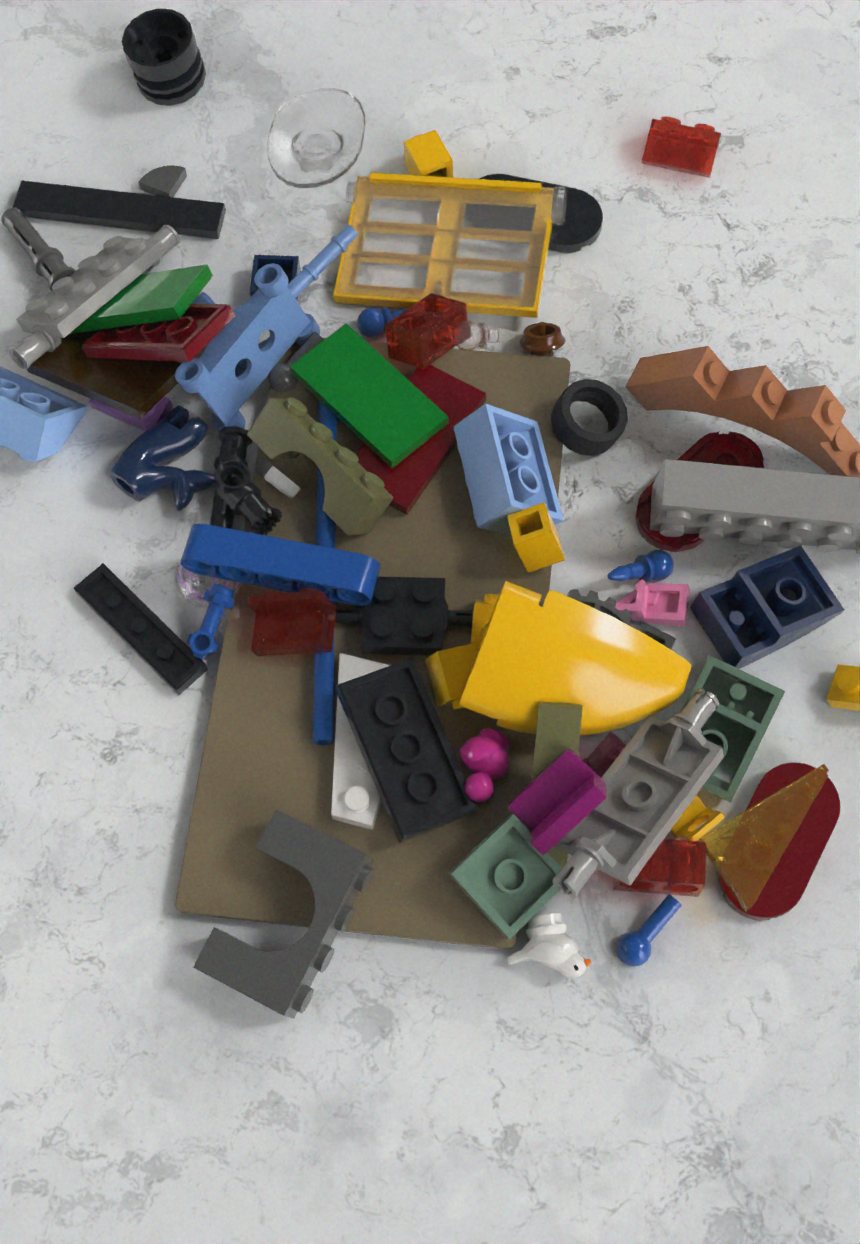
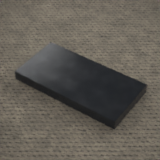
[335,658,479,843]

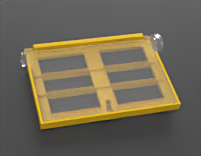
[333,173,567,318]

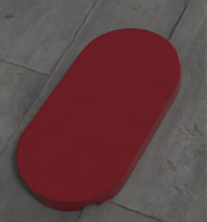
[635,431,764,552]
[717,762,840,921]

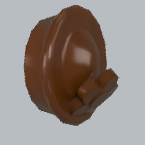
[520,322,566,357]

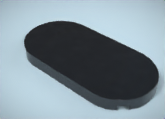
[465,174,603,253]

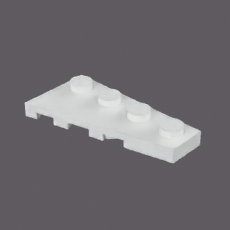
[331,653,391,830]

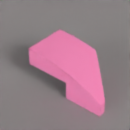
[615,579,690,627]

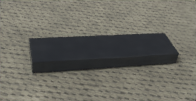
[73,563,208,696]

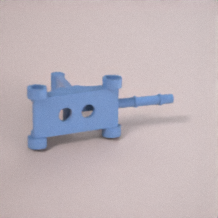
[175,225,358,433]

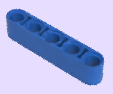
[180,523,381,606]

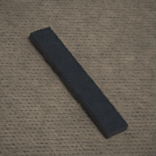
[13,180,226,239]

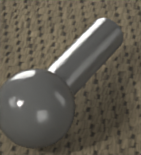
[268,332,324,392]

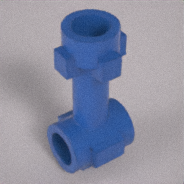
[187,583,235,660]

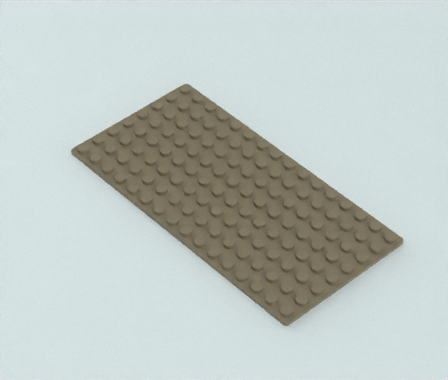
[175,338,570,950]

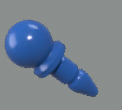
[357,307,427,338]
[607,550,674,582]

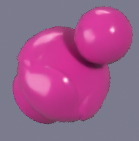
[460,729,510,802]

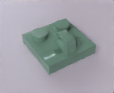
[448,814,562,939]

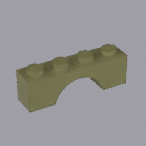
[247,397,394,535]

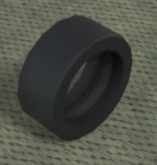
[551,379,628,456]

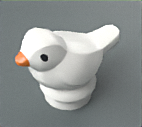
[507,913,591,979]

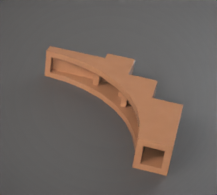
[625,346,860,478]

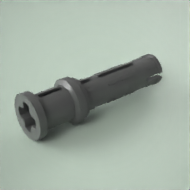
[1,207,76,291]

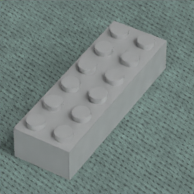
[650,459,860,555]

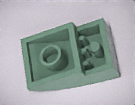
[680,655,785,803]

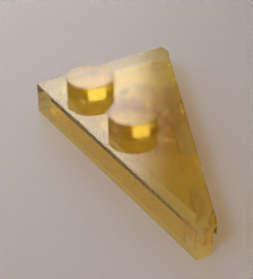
[698,764,829,912]

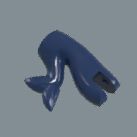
[110,405,215,511]

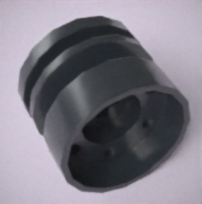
[122,8,206,106]

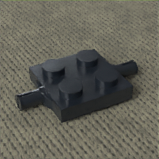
[335,577,472,656]

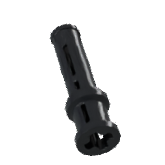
[209,426,252,529]

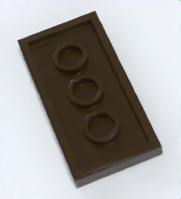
[27,330,182,420]

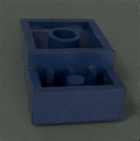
[690,546,845,669]

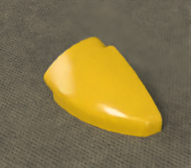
[458,581,691,736]

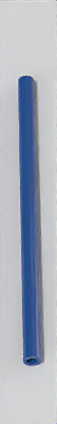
[313,400,337,746]

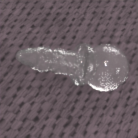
[452,321,516,351]

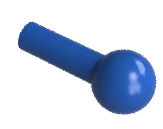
[617,894,682,966]

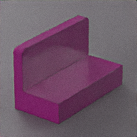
[509,749,607,856]

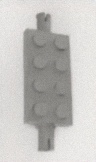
[10,225,180,370]
[552,689,724,898]

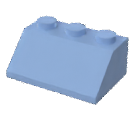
[0,366,87,462]
[453,403,564,535]

